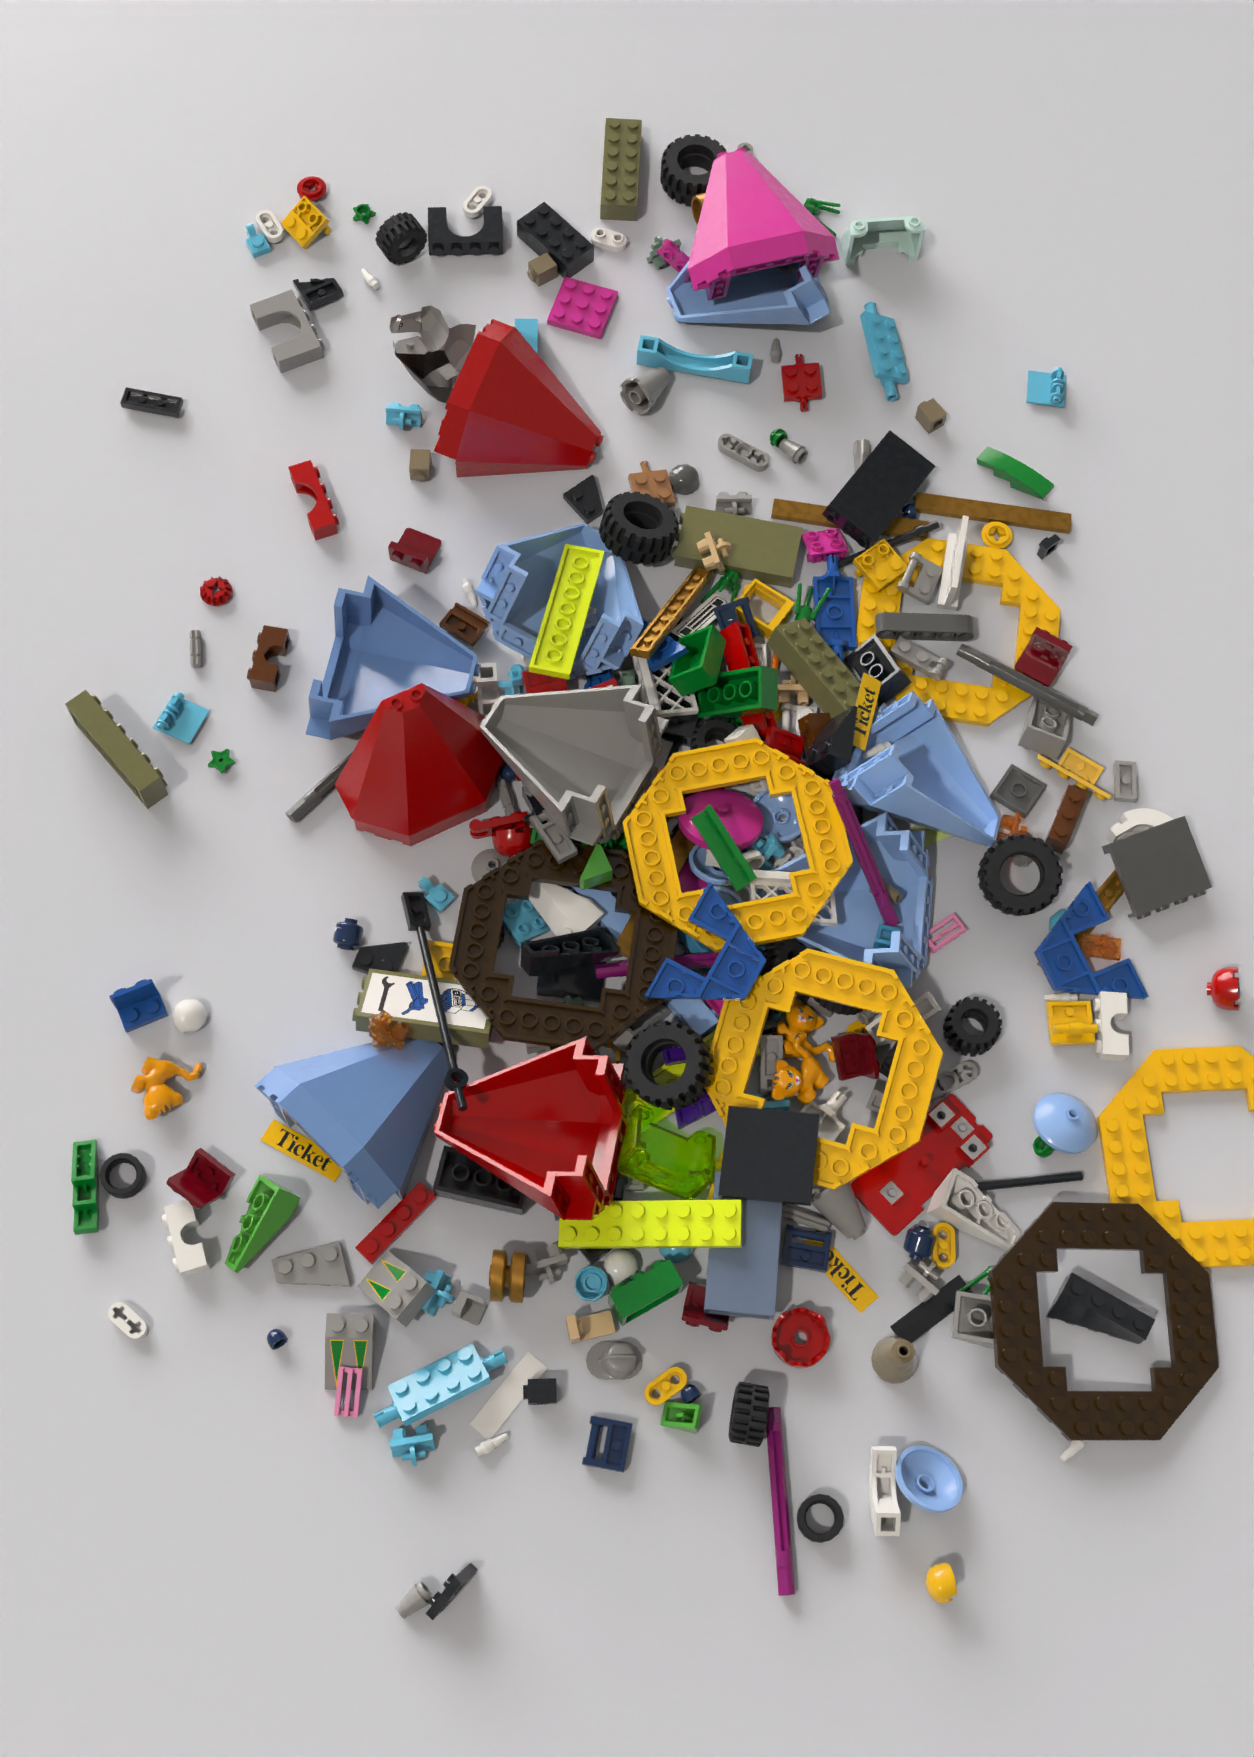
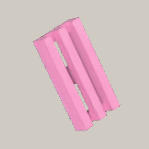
[928,913,967,954]
[334,1366,363,1418]

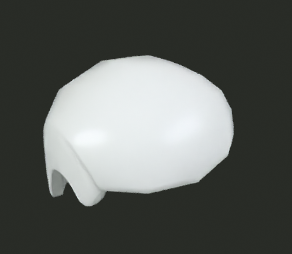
[172,999,207,1033]
[602,1249,638,1286]

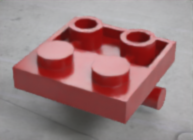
[521,670,570,694]
[764,726,806,766]

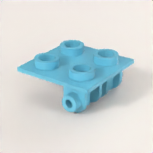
[1026,367,1066,407]
[153,692,210,744]
[503,899,551,948]

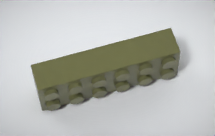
[600,118,642,221]
[767,618,878,719]
[65,690,168,809]

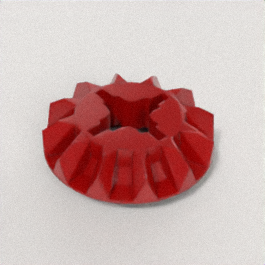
[297,176,327,202]
[200,576,233,606]

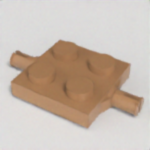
[628,461,675,507]

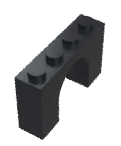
[428,206,503,256]

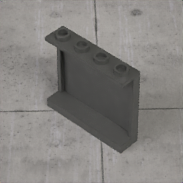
[1102,816,1212,920]

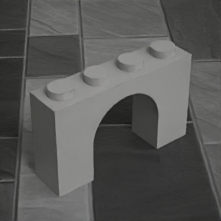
[250,289,324,373]

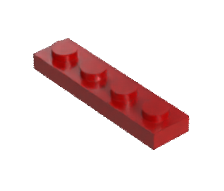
[355,1182,437,1265]

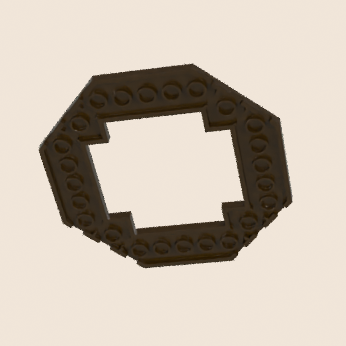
[449,840,678,1051]
[989,1202,1219,1441]

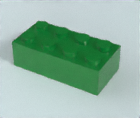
[698,665,778,720]

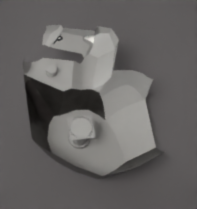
[389,306,476,403]

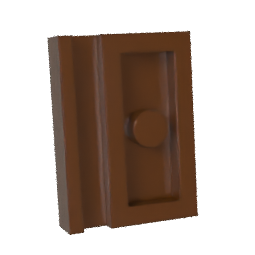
[439,602,490,647]

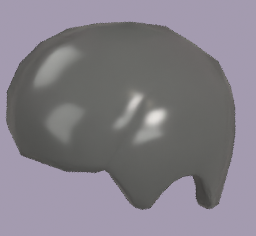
[669,464,699,495]

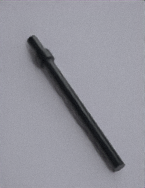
[838,521,940,568]
[975,1172,1083,1191]

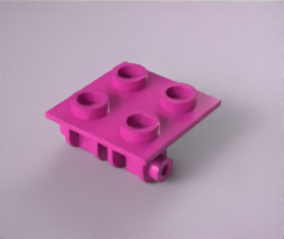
[801,528,849,563]

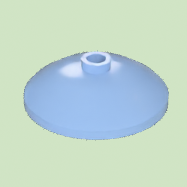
[753,790,801,843]
[688,845,747,886]
[1033,1093,1097,1154]
[895,1445,963,1513]

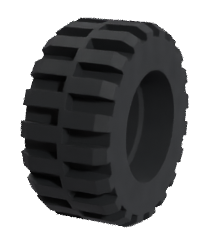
[660,134,726,207]
[599,491,679,565]
[977,834,1063,916]
[624,1020,714,1110]

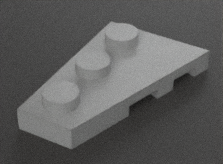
[272,1241,351,1287]

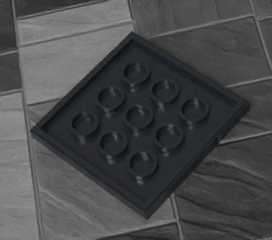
[718,1106,820,1206]

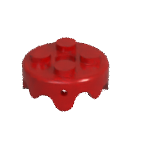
[771,1307,831,1368]

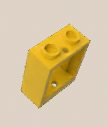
[734,579,795,640]

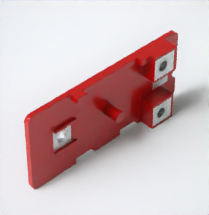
[851,1094,993,1236]

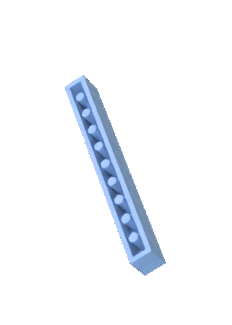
[566,886,719,1039]

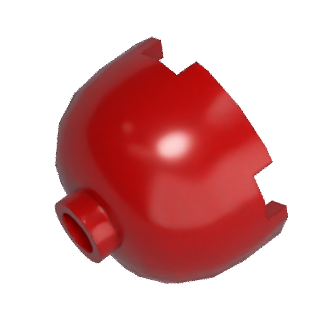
[491,828,533,859]
[1207,967,1240,1011]

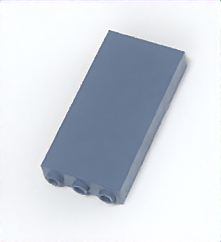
[704,1169,782,1320]

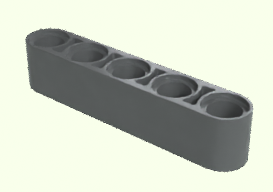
[875,612,974,641]

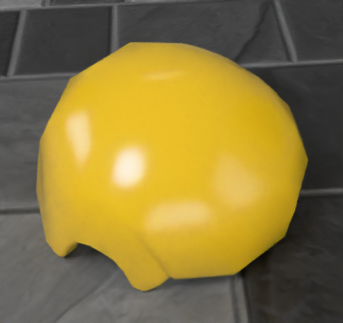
[926,1562,957,1604]

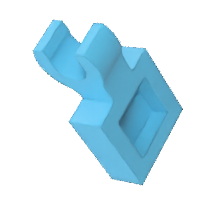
[245,223,271,258]
[418,876,455,914]

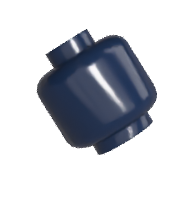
[333,918,363,951]
[903,1225,936,1261]

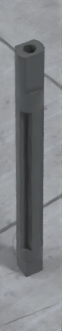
[956,643,1099,726]
[285,753,352,823]

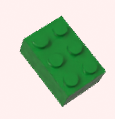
[668,624,726,697]
[608,1259,684,1326]

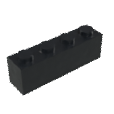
[520,928,620,977]
[1046,1272,1155,1344]

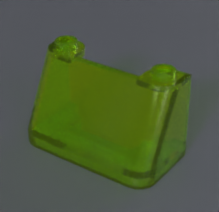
[617,1104,716,1200]

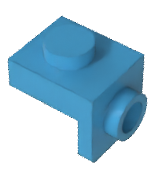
[873,923,900,949]

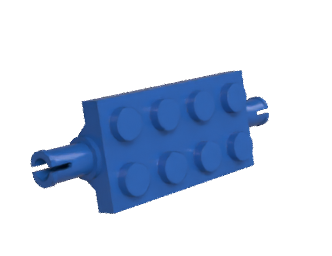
[812,555,857,664]

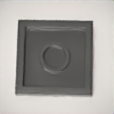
[990,764,1047,819]

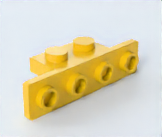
[1037,747,1112,801]

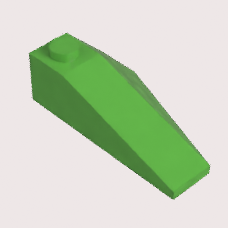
[225,1175,300,1273]

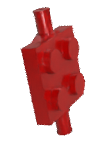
[781,354,822,412]

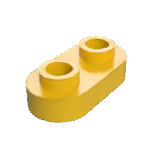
[931,1222,956,1269]
[644,1367,687,1406]

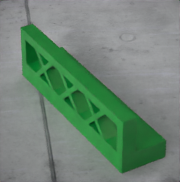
[690,804,757,892]

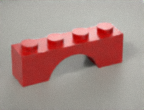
[288,460,340,541]

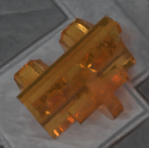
[996,812,1031,842]
[1081,934,1121,961]
[368,1010,409,1050]

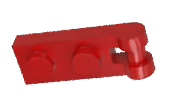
[469,812,529,839]

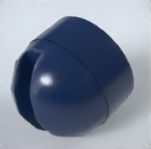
[902,503,916,519]
[500,765,516,782]
[267,1329,288,1350]
[681,1384,702,1404]

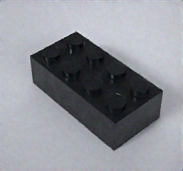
[517,202,594,278]
[433,1145,527,1215]

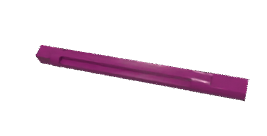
[828,778,900,927]
[595,952,720,979]
[766,1407,795,1596]

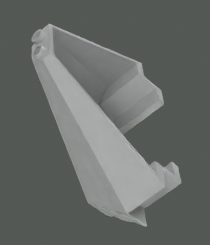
[480,684,669,846]

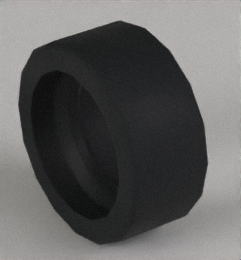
[99,1153,146,1199]
[797,1494,844,1543]

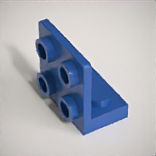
[109,979,168,1033]

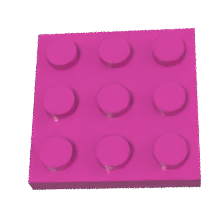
[547,277,618,340]

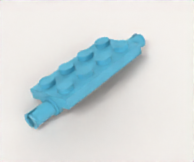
[860,302,909,401]
[373,1343,508,1428]

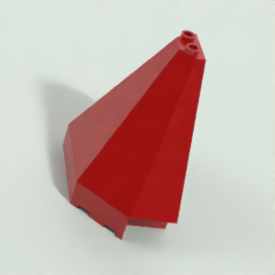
[434,319,604,478]
[334,683,505,846]
[434,1036,628,1221]

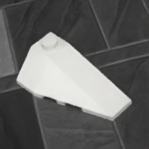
[529,881,605,936]
[927,1168,1021,1251]

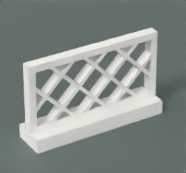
[936,515,969,611]
[632,656,699,717]
[747,870,837,927]

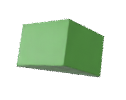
[580,843,612,890]
[660,1402,703,1434]

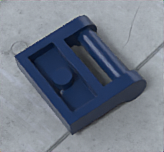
[713,596,761,638]
[781,1224,832,1273]
[582,1416,633,1473]

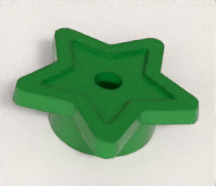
[353,204,376,224]
[208,749,235,774]

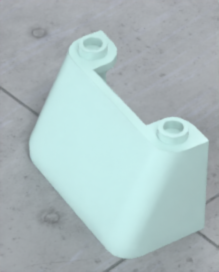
[841,216,925,265]

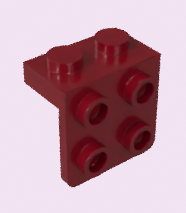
[388,528,442,574]
[1014,627,1073,687]
[831,1031,881,1081]
[166,1148,236,1209]
[682,1281,729,1332]

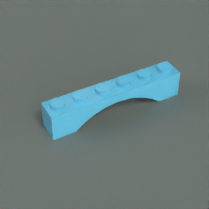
[636,335,754,384]

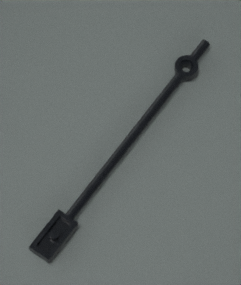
[401,892,469,1111]

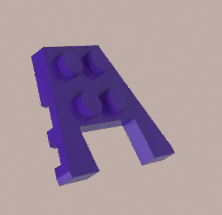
[662,1046,717,1129]

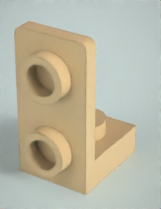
[566,1310,616,1344]

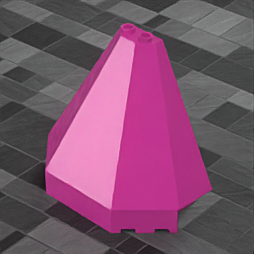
[684,148,840,301]

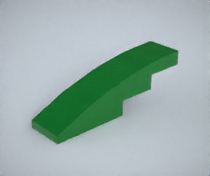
[976,446,1054,499]
[71,1140,99,1235]

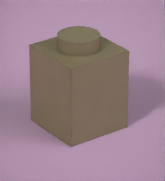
[527,252,557,287]
[915,398,947,434]
[409,449,431,481]

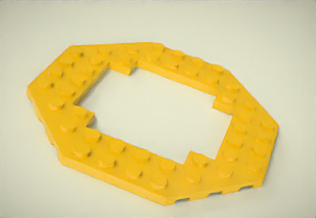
[856,538,1061,727]
[622,738,853,953]
[704,948,944,1190]
[1097,1046,1254,1268]

